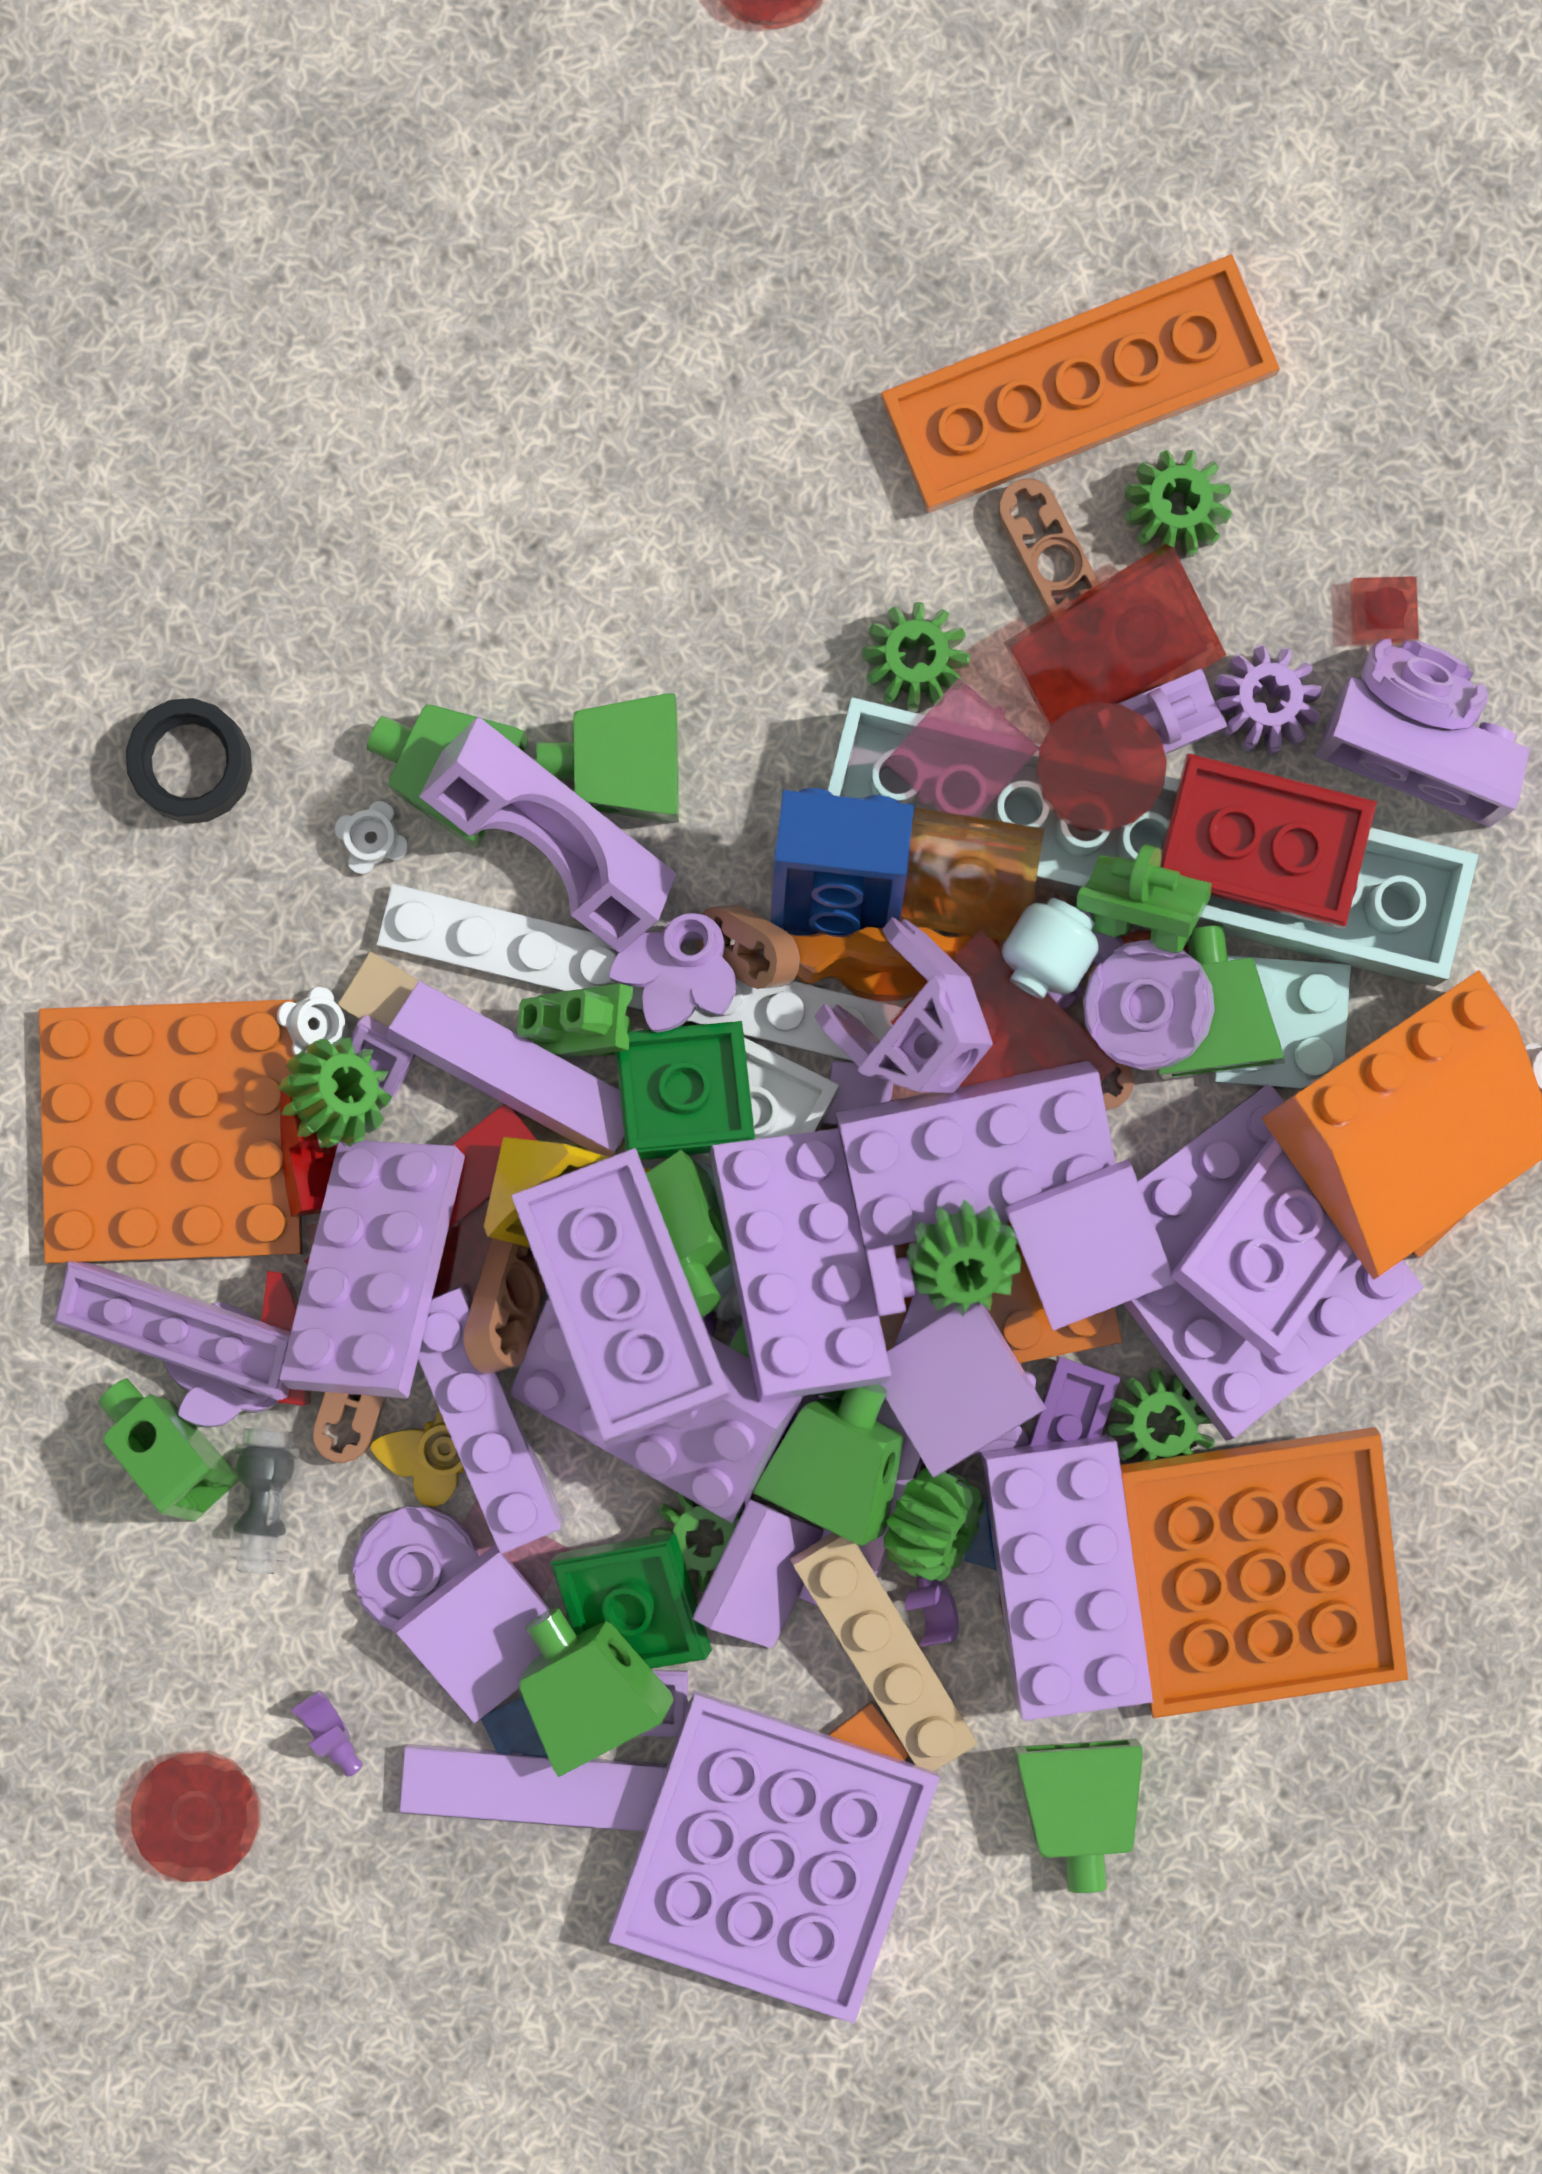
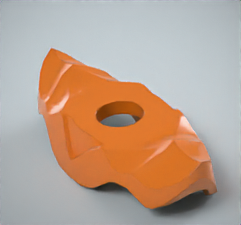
[790,927,1000,1001]

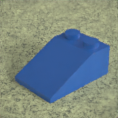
[770,788,914,936]

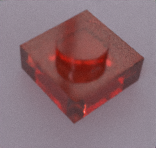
[1350,576,1419,644]

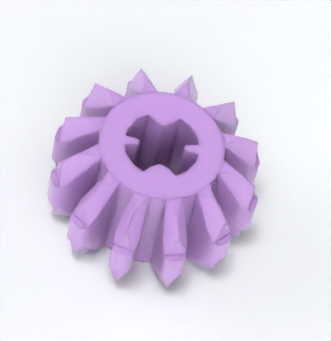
[1215,645,1322,755]

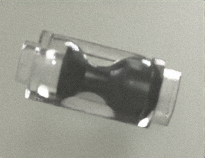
[224,1428,300,1574]

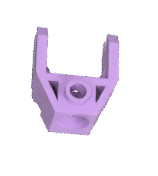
[814,918,993,1093]

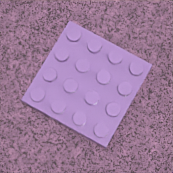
[1123,1084,1424,1441]
[608,1690,940,2024]

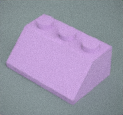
[1314,676,1530,827]

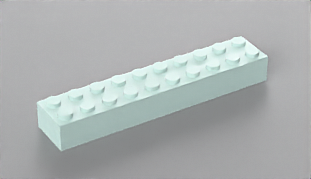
[828,697,1478,987]

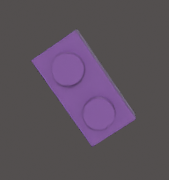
[1027,1356,1121,1446]

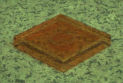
[900,807,1045,941]

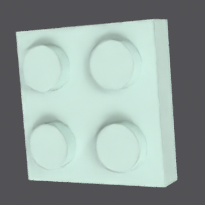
[1213,955,1351,1090]

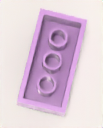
[835,1060,1116,1251]
[509,1297,803,1524]
[980,1435,1153,1721]

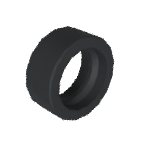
[125,698,252,824]

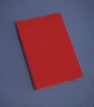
[1160,753,1377,929]

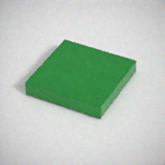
[616,1021,755,1160]
[550,1532,712,1669]

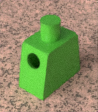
[536,693,679,822]
[367,704,528,849]
[1159,926,1285,1079]
[646,1150,731,1317]
[98,1378,242,1522]
[753,1384,904,1546]
[519,1607,675,1777]
[1014,1739,1143,1893]

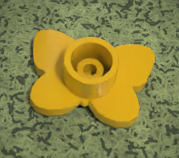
[371,1409,465,1507]

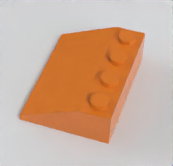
[1261,970,1542,1280]

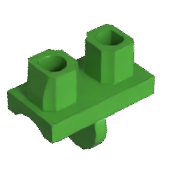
[1077,844,1211,953]
[517,983,633,1059]

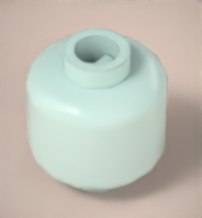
[1002,898,1099,999]

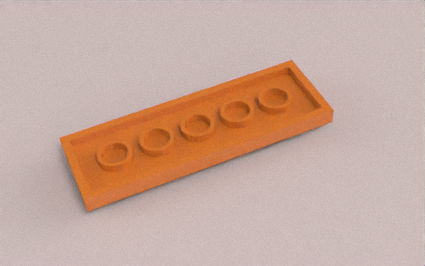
[881,254,1280,513]

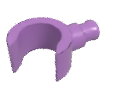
[905,1576,959,1647]
[291,1690,363,1777]

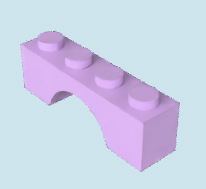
[419,716,677,953]
[418,1283,565,1554]

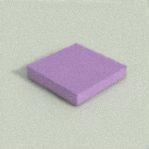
[1005,1159,1176,1330]
[880,1302,1047,1478]
[693,1500,824,1649]
[393,1544,550,1724]

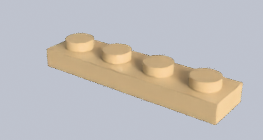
[790,1533,978,1771]

